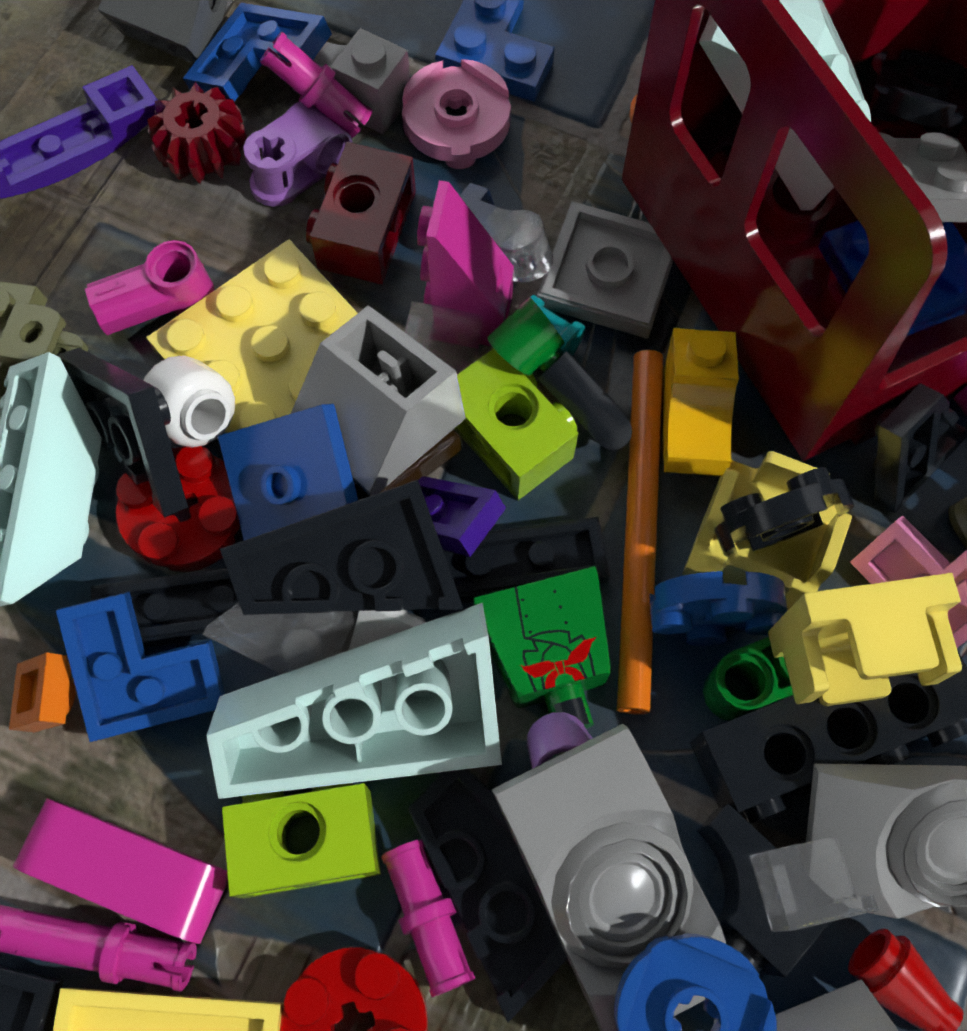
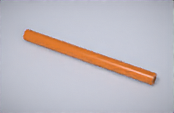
[617,350,664,714]

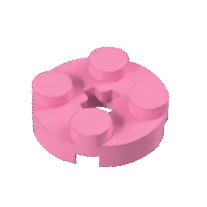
[402,59,511,169]

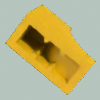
[662,328,739,476]

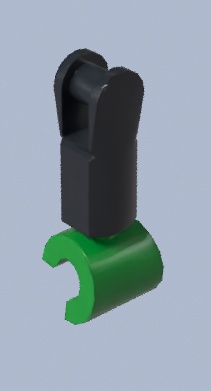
[488,297,632,450]

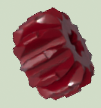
[147,82,247,184]

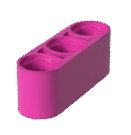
[13,798,228,944]

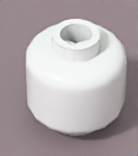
[143,355,235,448]

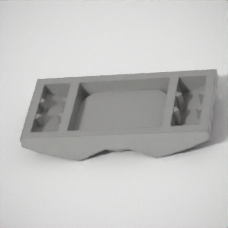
[492,724,726,1031]
[803,764,967,919]

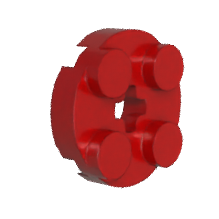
[116,446,240,572]
[280,947,428,1031]

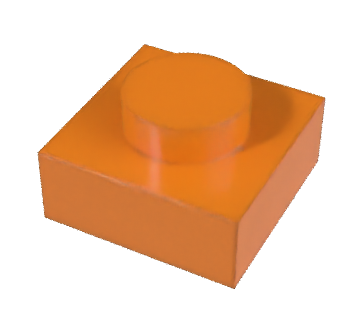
[9,652,76,733]

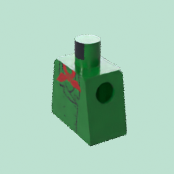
[473,566,611,729]

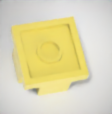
[682,451,852,611]
[768,573,962,706]

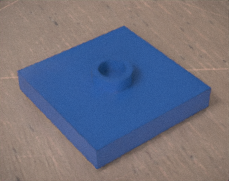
[218,404,358,540]

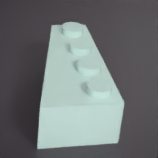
[206,602,502,799]

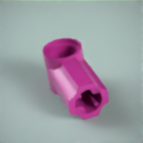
[84,240,215,335]

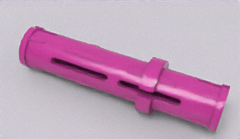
[0,905,197,992]

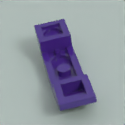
[0,65,158,199]

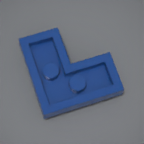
[435,0,555,102]
[183,3,332,102]
[56,591,225,742]

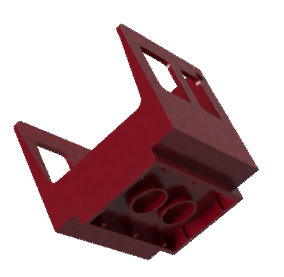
[621,0,967,461]

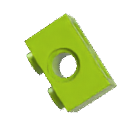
[454,348,578,501]
[222,783,381,899]

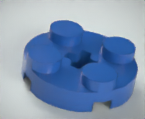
[649,571,787,646]
[614,933,777,1031]

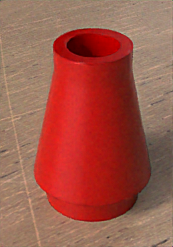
[848,929,964,1031]

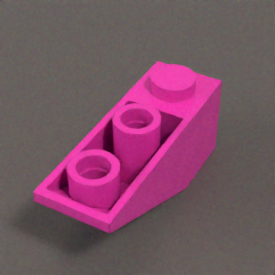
[417,180,514,346]

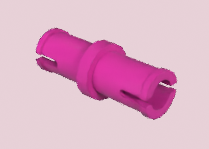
[260,32,373,138]
[381,839,475,998]

